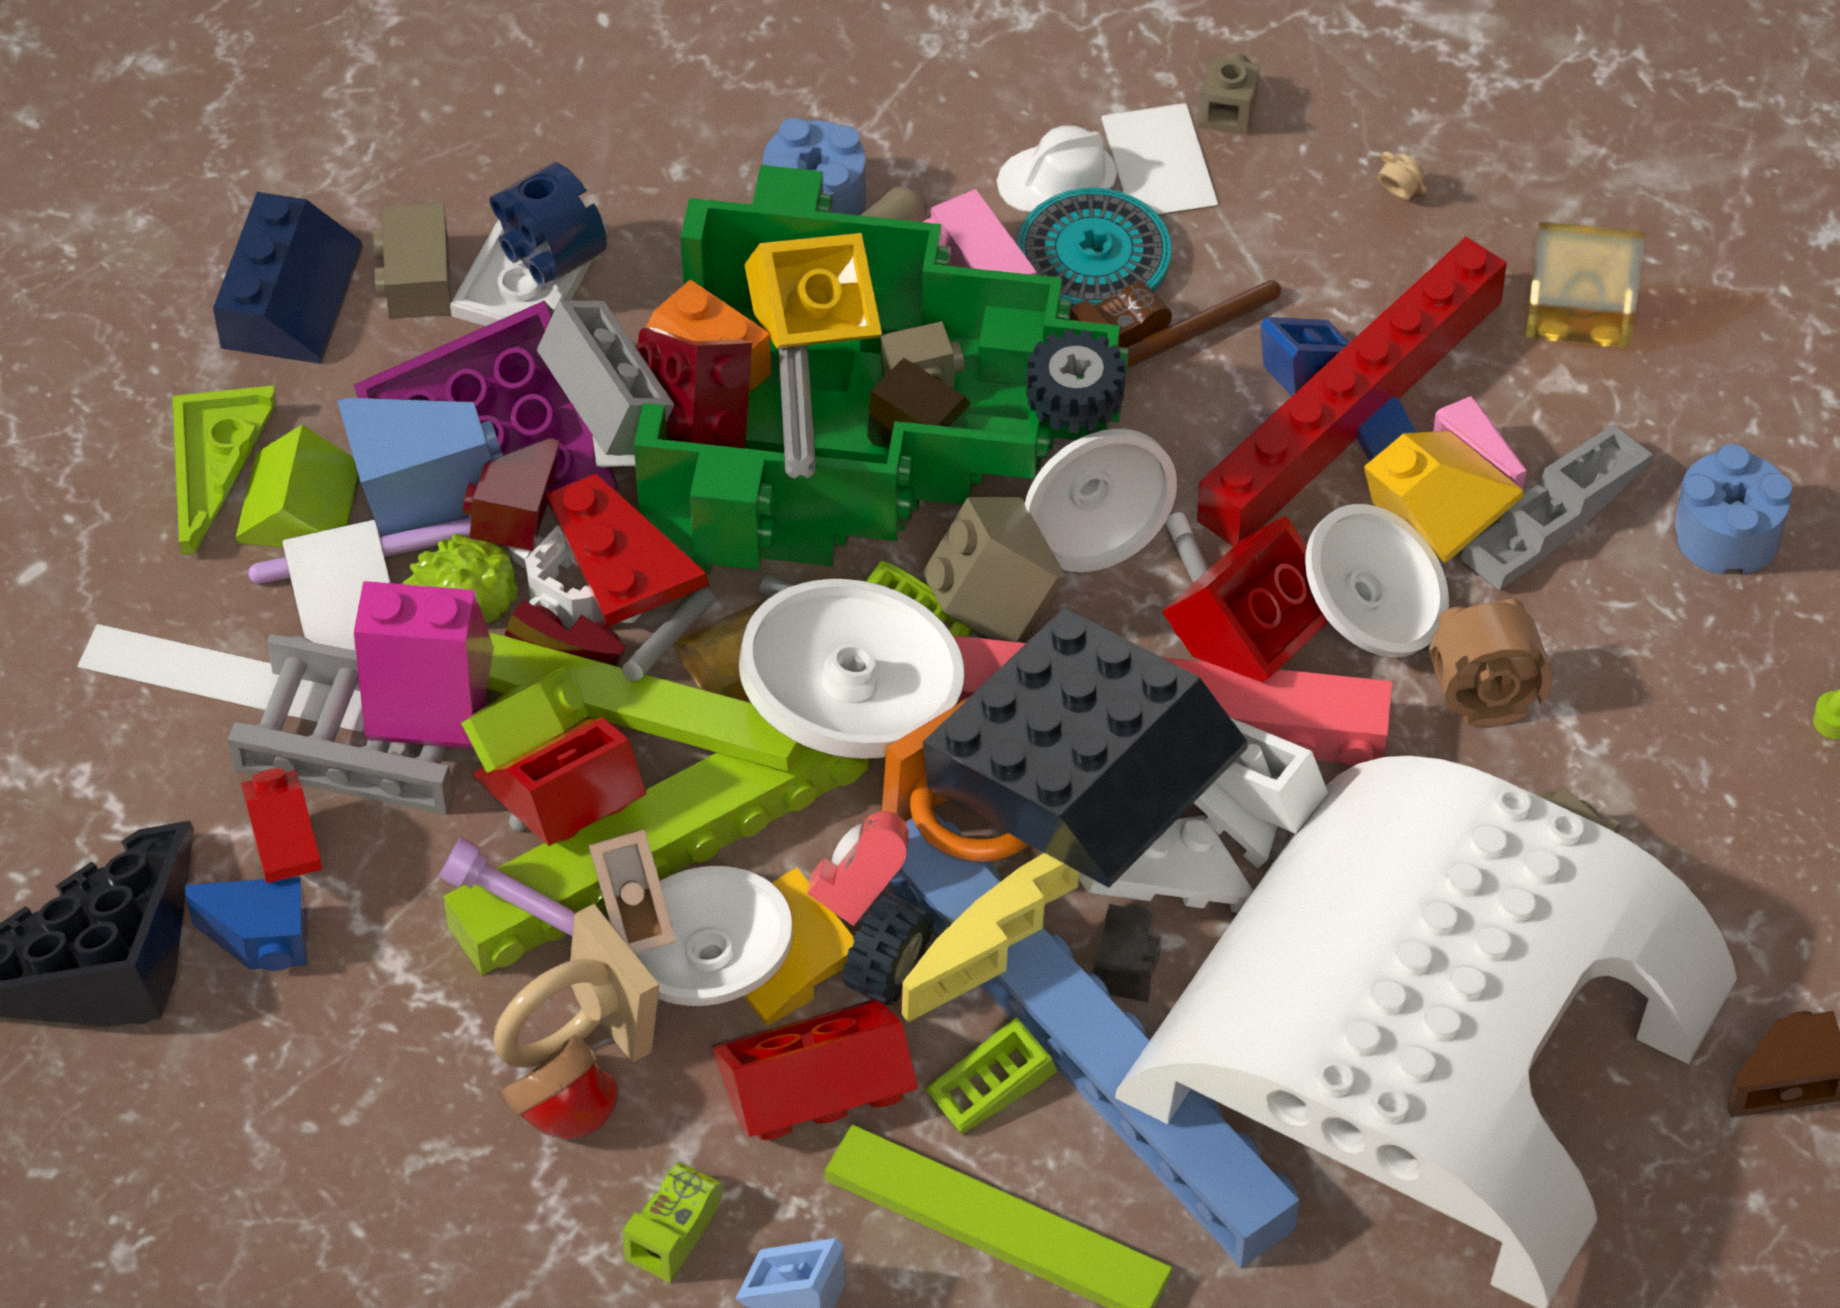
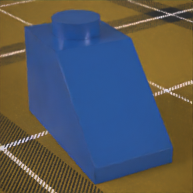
[185,877,307,971]

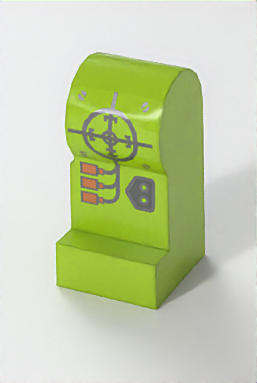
[622,1162,724,1284]

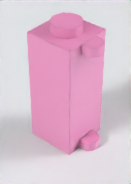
[923,189,1036,275]

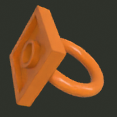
[882,698,1029,862]

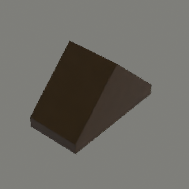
[867,357,971,445]

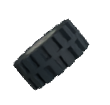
[1026,329,1125,433]
[843,893,933,1006]

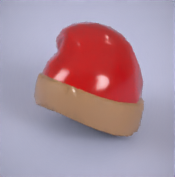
[500,1035,619,1140]

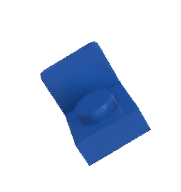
[1260,317,1350,396]

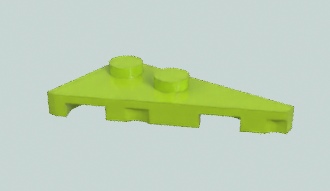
[172,385,277,555]

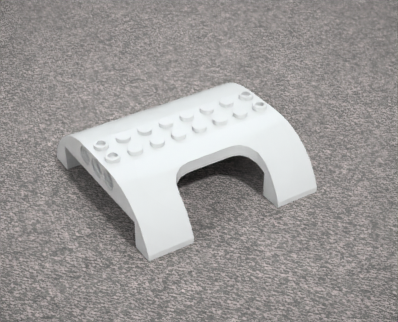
[1115,756,1737,1308]

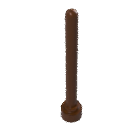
[1123,280,1282,369]

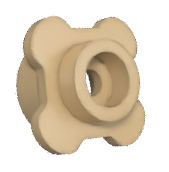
[1377,151,1427,200]

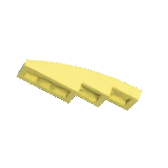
[902,853,1079,1022]

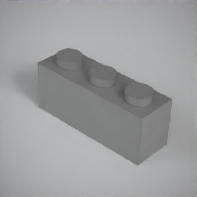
[537,300,674,456]

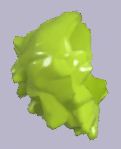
[403,533,518,623]

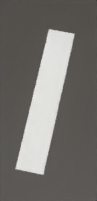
[77,624,364,732]

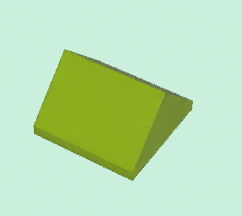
[236,424,359,547]

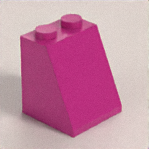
[354,581,494,749]

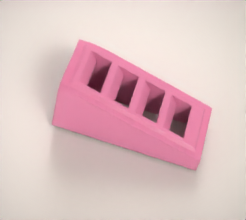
[1433,396,1526,490]

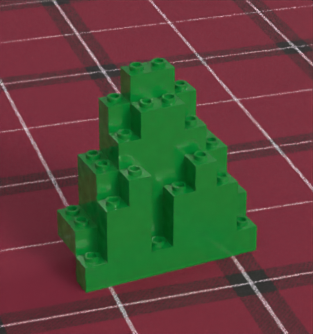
[634,165,1129,595]

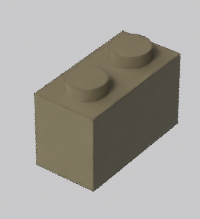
[373,202,451,319]

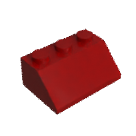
[1162,515,1328,682]
[712,1000,918,1140]

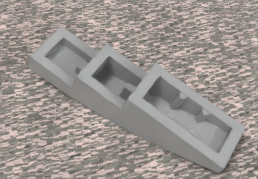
[1460,424,1653,591]

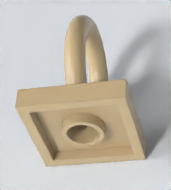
[494,904,660,1068]

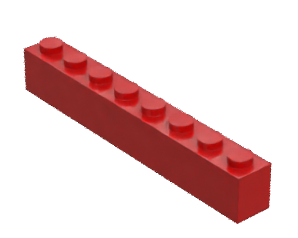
[1197,236,1507,546]

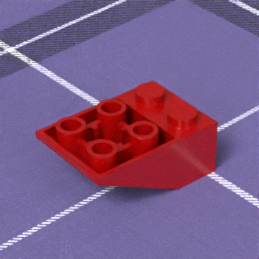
[473,717,646,846]

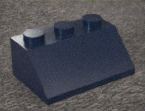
[213,192,363,364]

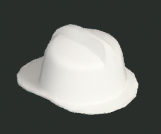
[997,125,1117,212]

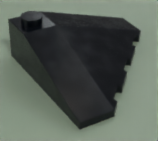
[0,821,194,1027]

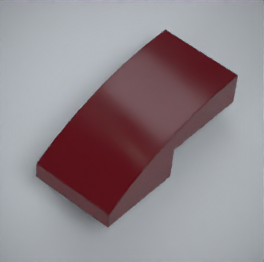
[504,599,626,667]

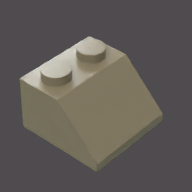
[922,497,1066,643]

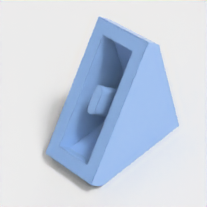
[735,1238,845,1308]

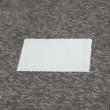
[1101,103,1218,214]
[283,520,390,651]

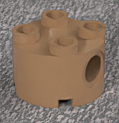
[1429,599,1553,727]

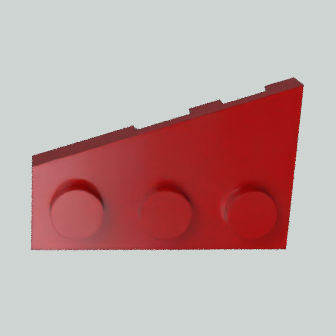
[546,473,709,627]

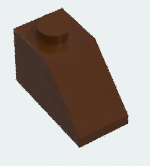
[1727,1011,1840,1118]

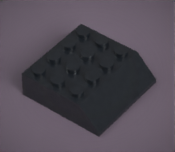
[923,608,1248,888]

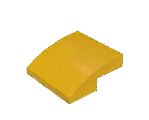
[743,867,855,1027]

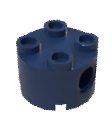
[489,162,607,287]

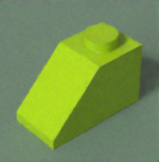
[461,665,589,773]

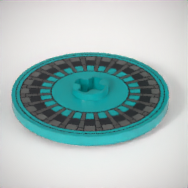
[1017,188,1171,307]

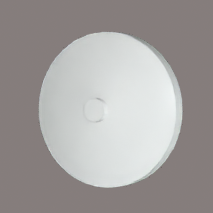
[739,579,964,758]

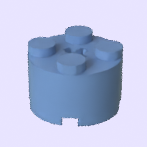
[763,118,866,215]
[1675,444,1792,574]

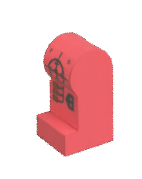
[807,811,909,926]

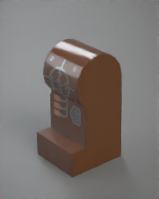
[1070,281,1172,348]

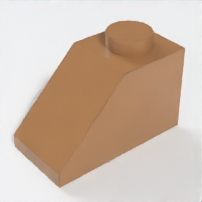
[589,829,676,953]

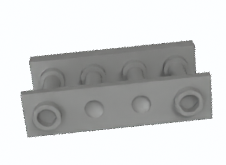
[227,634,486,815]

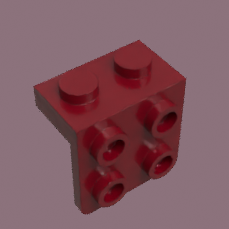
[636,327,752,449]

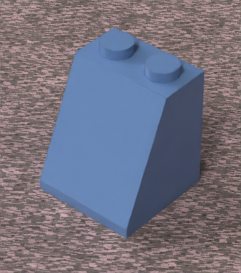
[337,398,503,536]

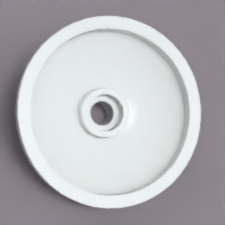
[1025,429,1177,572]
[1305,504,1449,658]
[635,866,793,1006]

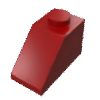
[241,768,323,884]

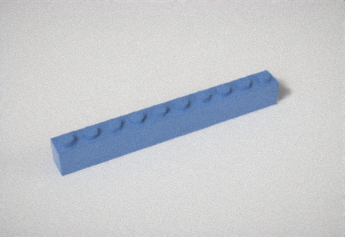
[887,812,1300,1268]

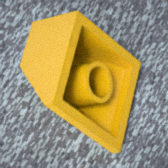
[744,233,882,349]
[1364,431,1524,563]

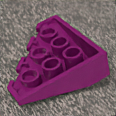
[353,300,619,491]

